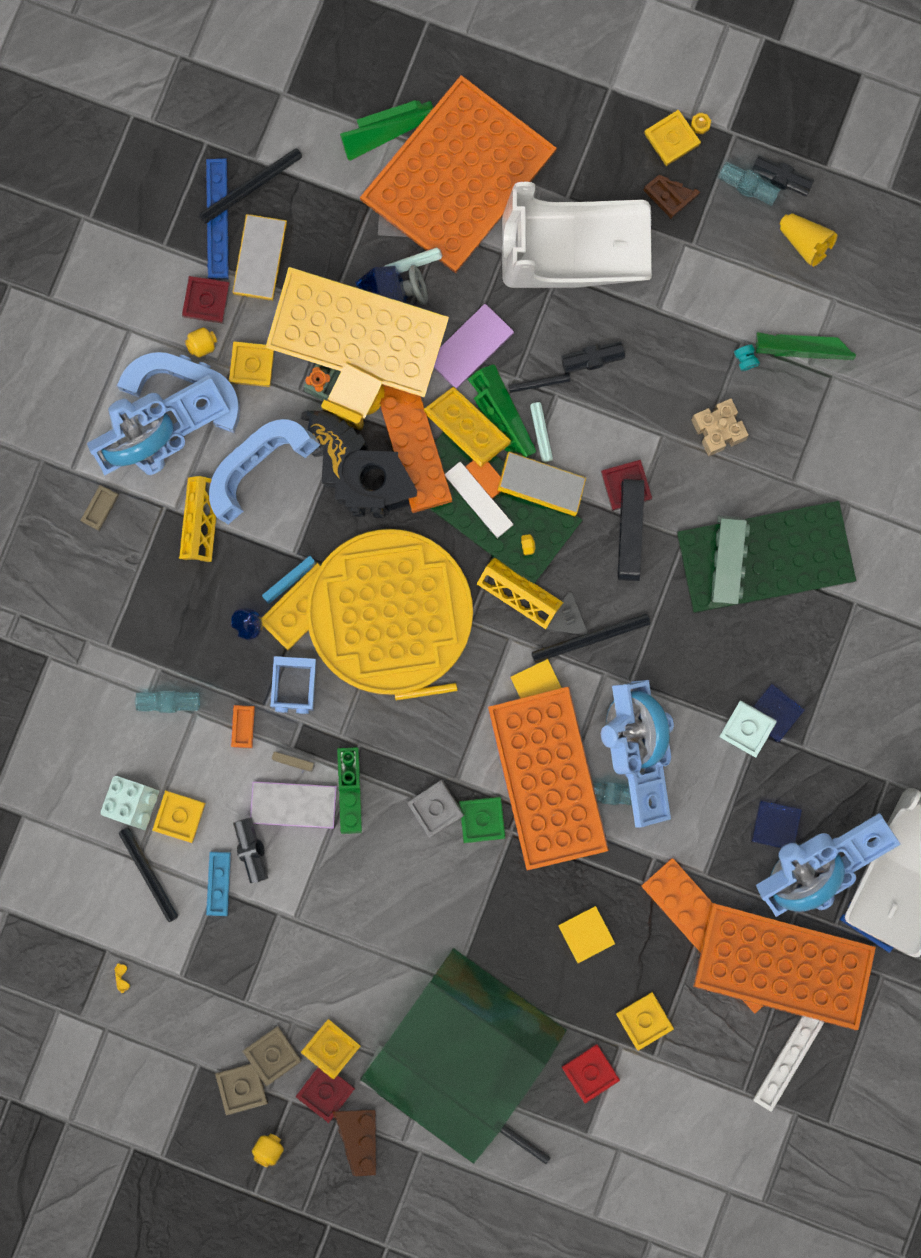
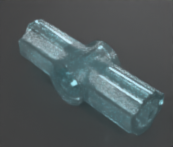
[718,161,781,206]
[135,691,200,713]
[593,782,632,805]

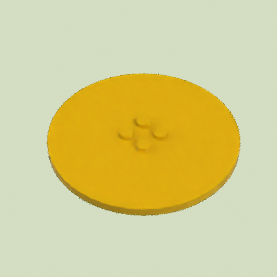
[306,529,473,695]

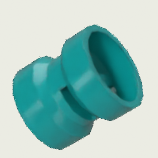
[734,344,760,372]

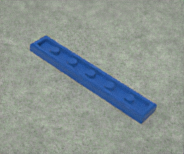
[206,159,229,280]

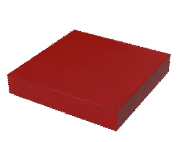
[562,1044,620,1104]

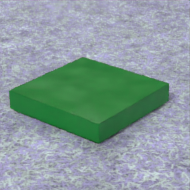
[459,797,505,843]

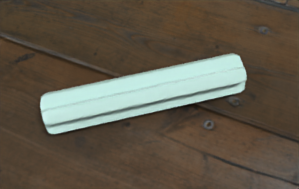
[384,247,442,277]
[530,402,553,463]

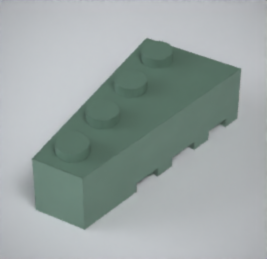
[711,515,750,604]

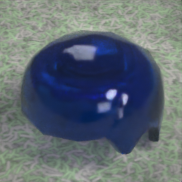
[231,608,263,640]

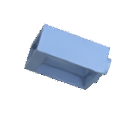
[270,656,317,714]

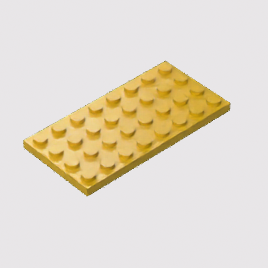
[265,267,449,397]

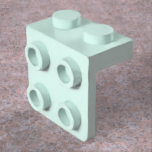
[101,776,159,830]

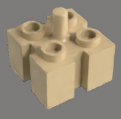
[692,399,749,457]

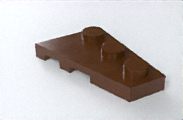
[332,1109,376,1176]

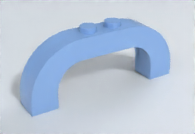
[117,352,240,433]
[209,419,320,525]

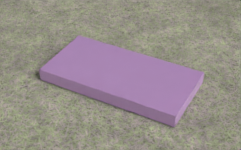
[434,304,514,389]

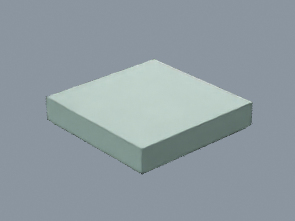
[719,700,777,757]

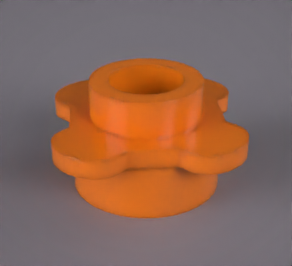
[305,367,330,392]

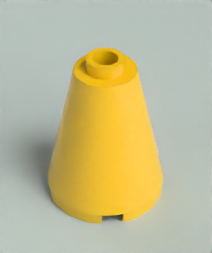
[780,213,838,267]

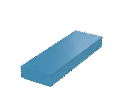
[262,556,316,604]
[206,852,231,916]

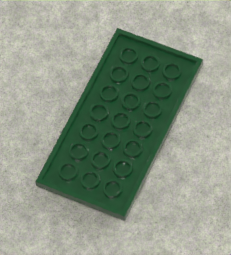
[429,432,582,584]
[677,501,856,613]

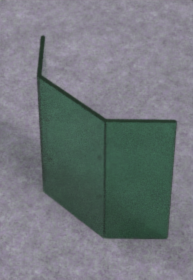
[360,948,567,1164]

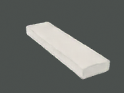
[445,462,513,539]

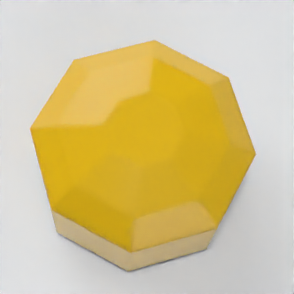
[691,113,711,134]
[521,534,535,556]

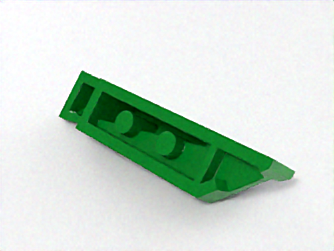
[340,101,433,161]
[755,332,856,360]
[468,365,536,457]

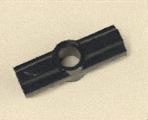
[751,155,814,197]
[561,341,625,374]
[233,817,269,883]

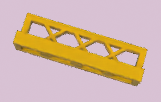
[179,476,216,562]
[477,557,564,629]

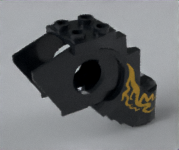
[301,410,417,518]

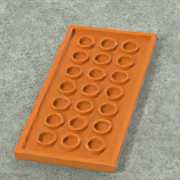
[488,687,609,870]
[693,904,876,1030]

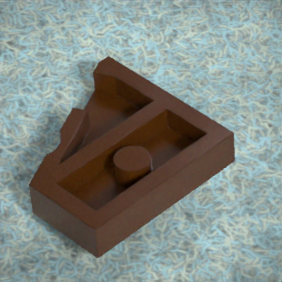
[643,175,700,219]

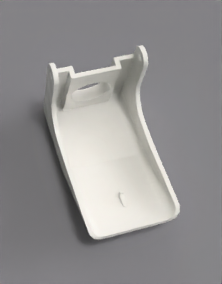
[502,182,652,288]
[845,788,921,957]

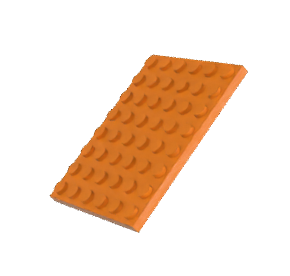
[360,75,557,273]

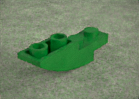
[337,748,362,834]

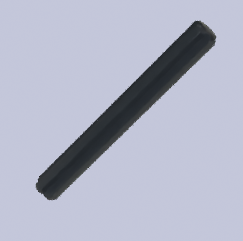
[119,828,178,922]

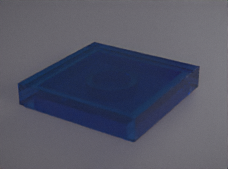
[753,684,804,743]
[752,801,802,848]

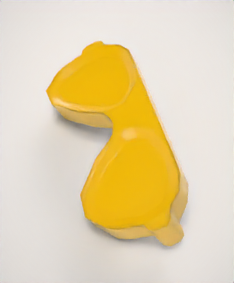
[114,963,130,993]

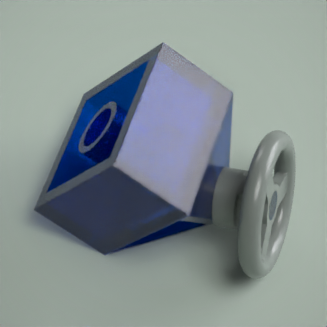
[356,265,428,305]

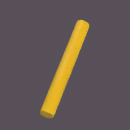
[395,683,457,701]

